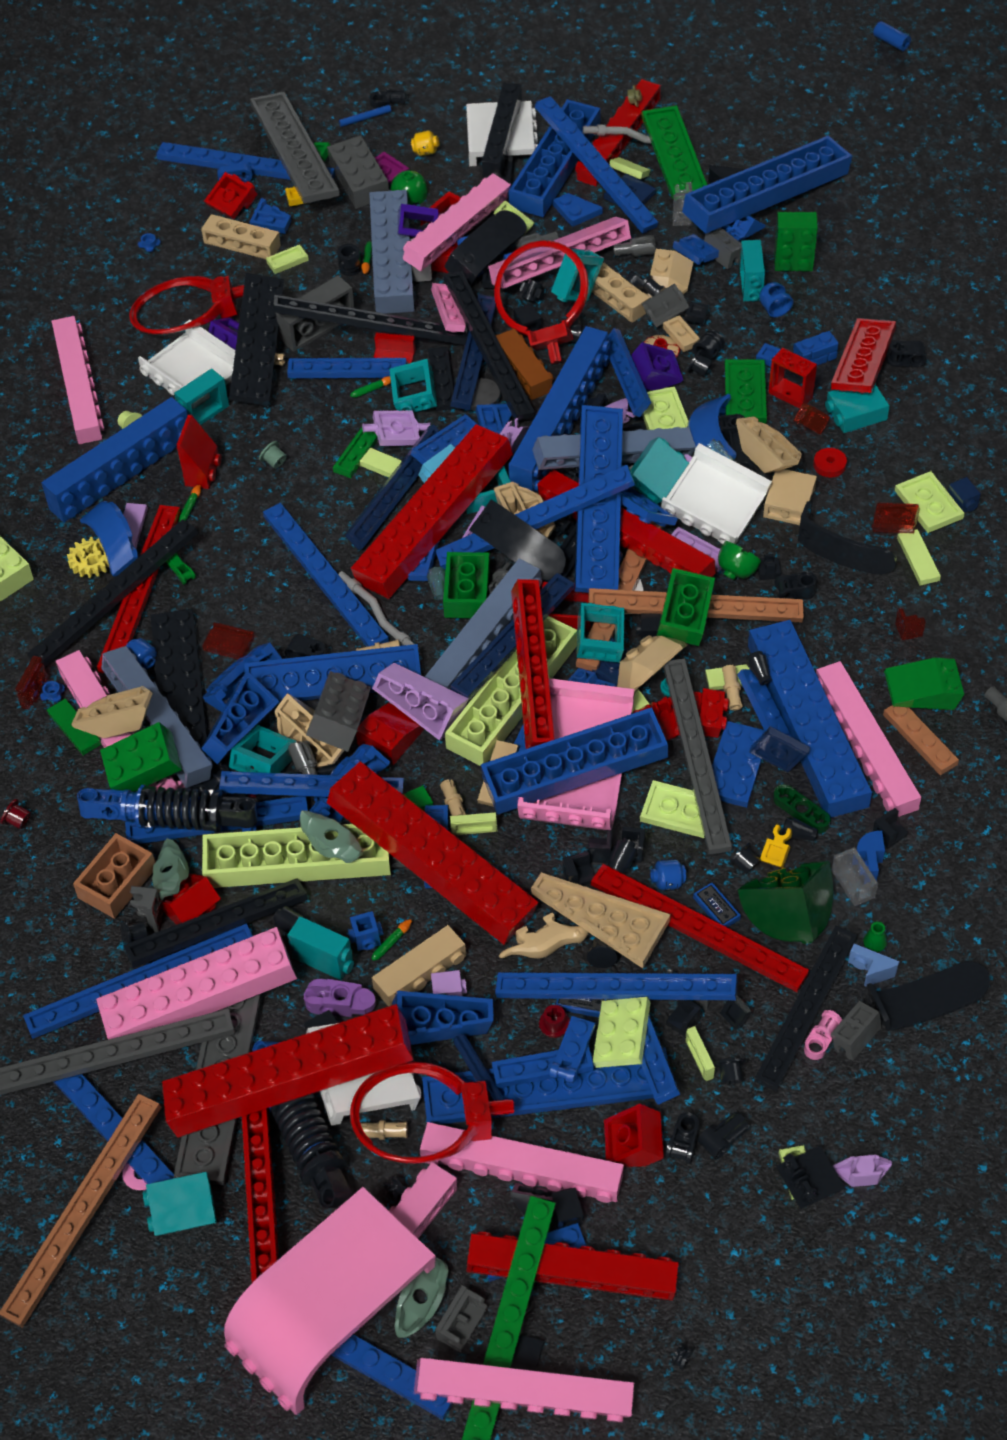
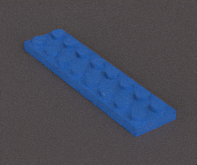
[244,644,421,703]

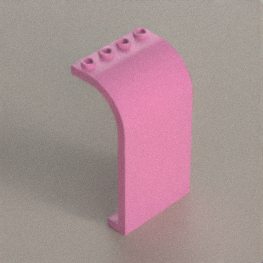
[517,678,634,830]
[224,1187,435,1415]

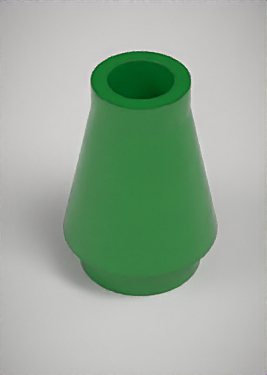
[863,922,887,953]

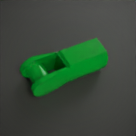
[166,553,196,585]

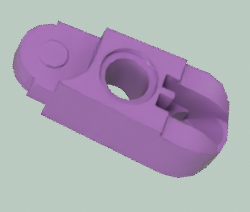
[304,979,376,1017]

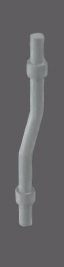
[582,124,651,143]
[338,571,420,652]

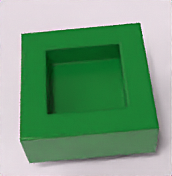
[314,142,331,161]

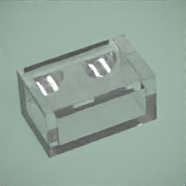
[832,847,878,907]

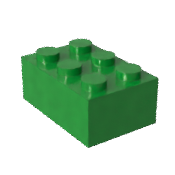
[774,212,818,271]
[443,552,490,618]
[657,568,715,646]
[100,722,182,792]

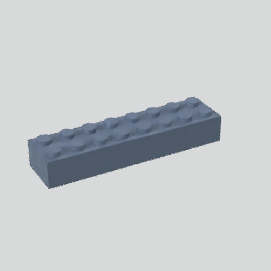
[369,190,414,314]

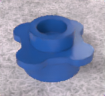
[138,233,160,252]
[40,681,65,702]

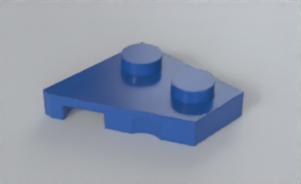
[553,193,603,227]
[249,198,291,234]
[476,404,512,434]

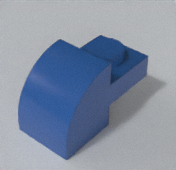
[855,831,885,883]

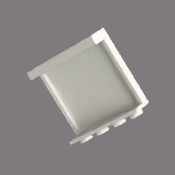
[466,101,538,166]
[138,320,235,408]
[661,443,772,544]
[306,1023,421,1126]

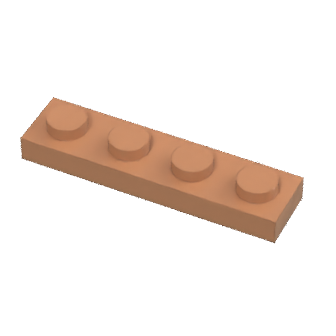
[883,705,959,775]

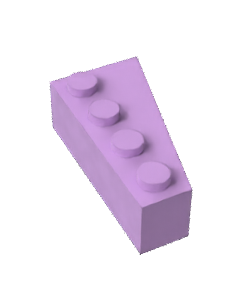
[372,663,469,741]

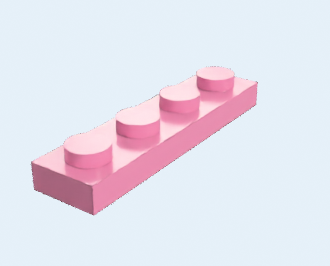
[431,283,466,333]

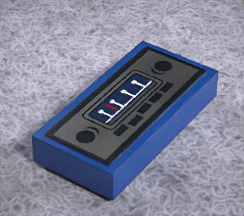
[693,883,741,927]
[556,999,607,1018]

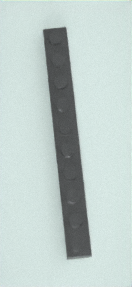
[663,658,732,855]
[0,1008,235,1095]

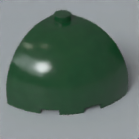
[738,861,833,944]

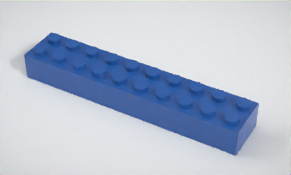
[682,136,852,233]
[509,326,610,493]
[748,620,872,818]

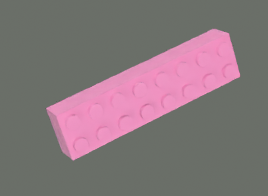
[96,927,297,1040]

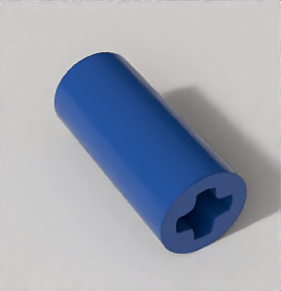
[873,21,911,51]

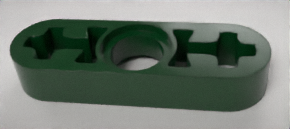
[773,784,830,833]

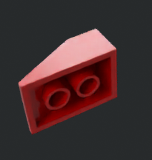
[177,415,221,489]
[356,702,424,765]

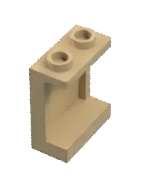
[763,469,817,525]

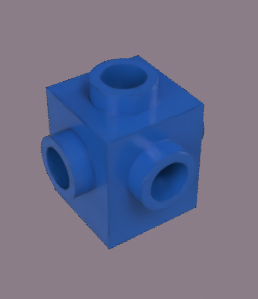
[348,911,383,951]

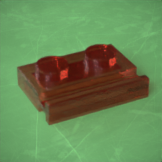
[872,503,920,533]
[202,622,255,659]
[15,656,48,710]

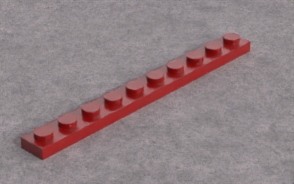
[97,505,181,673]
[591,864,809,992]

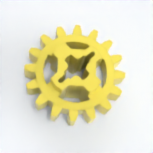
[67,537,109,578]

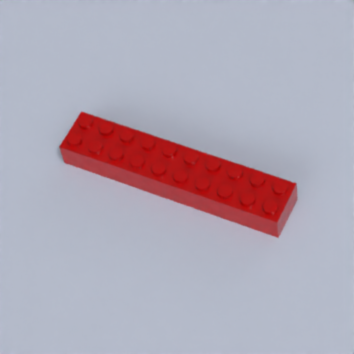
[351,424,513,599]
[327,761,538,945]
[162,1004,413,1138]

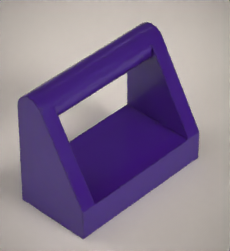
[397,204,438,237]
[208,317,239,350]

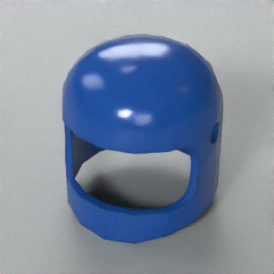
[759,282,794,317]

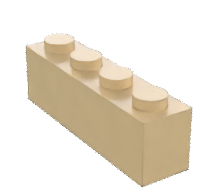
[372,925,466,1007]

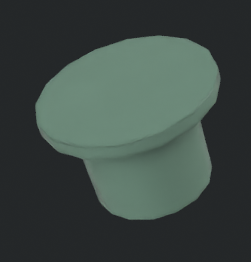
[259,441,287,469]

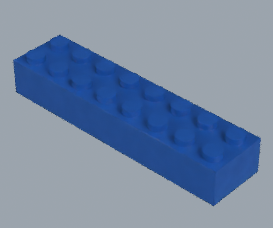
[509,99,600,217]
[41,397,188,523]
[481,707,668,815]

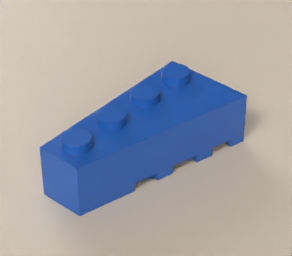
[201,671,280,764]
[392,991,493,1045]

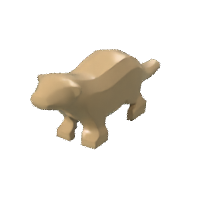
[499,912,589,958]

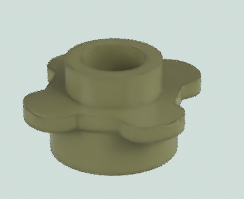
[628,85,642,107]

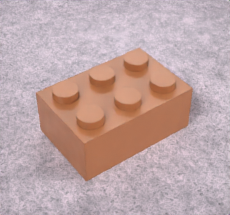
[73,833,155,919]

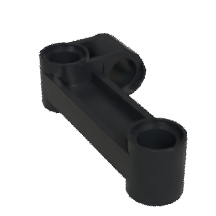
[718,414,754,471]

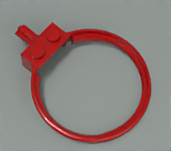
[494,240,589,364]
[129,276,244,334]
[350,1062,514,1163]

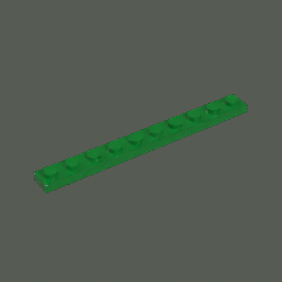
[462,1196,555,1440]

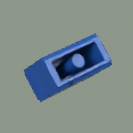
[793,331,838,365]

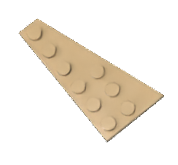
[531,873,670,968]

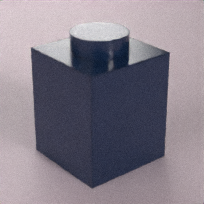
[948,477,981,513]

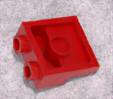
[204,172,258,220]
[675,688,729,738]

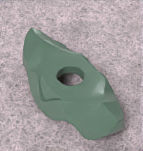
[300,810,364,863]
[152,838,189,901]
[395,1257,448,1338]

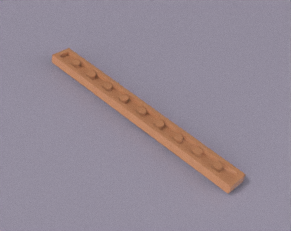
[576,521,663,671]
[588,588,804,622]
[0,1094,161,1328]

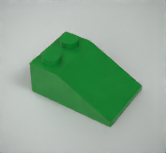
[884,658,964,710]

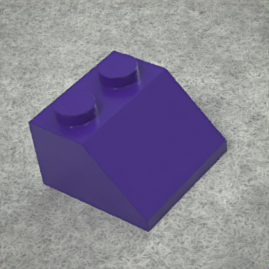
[631,342,683,391]

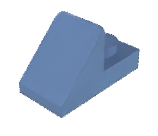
[848,944,899,987]

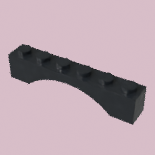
[482,82,522,178]

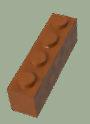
[496,329,554,400]

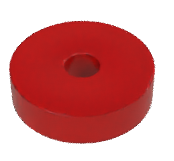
[813,448,847,478]

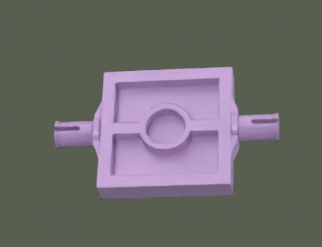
[362,411,430,446]

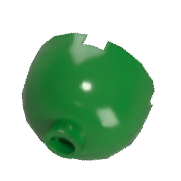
[391,170,428,205]
[718,541,761,580]

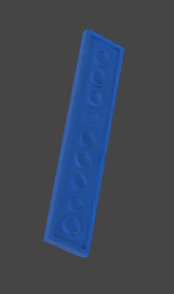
[575,405,623,593]
[422,1047,668,1125]

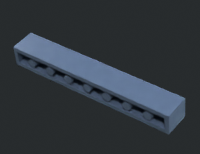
[532,427,696,470]
[425,558,542,690]
[101,646,213,788]

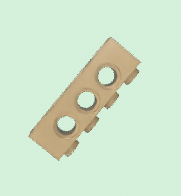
[201,214,281,259]
[592,263,650,323]

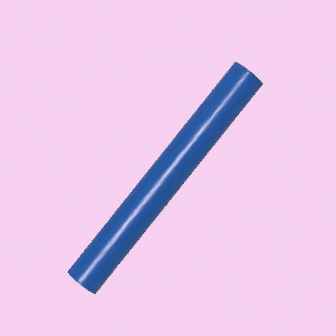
[339,105,391,127]

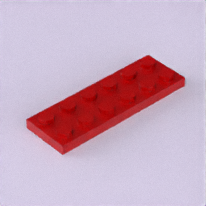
[831,318,896,393]

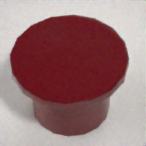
[0,799,31,829]
[539,1005,570,1038]

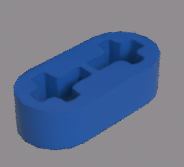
[217,164,252,182]

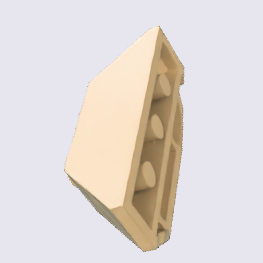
[648,249,693,298]
[736,416,802,473]
[494,482,556,538]
[617,635,688,692]
[71,686,153,738]
[275,693,344,768]

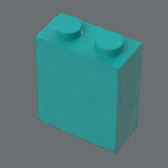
[825,384,890,433]
[630,437,689,504]
[288,916,354,981]
[143,1172,217,1236]

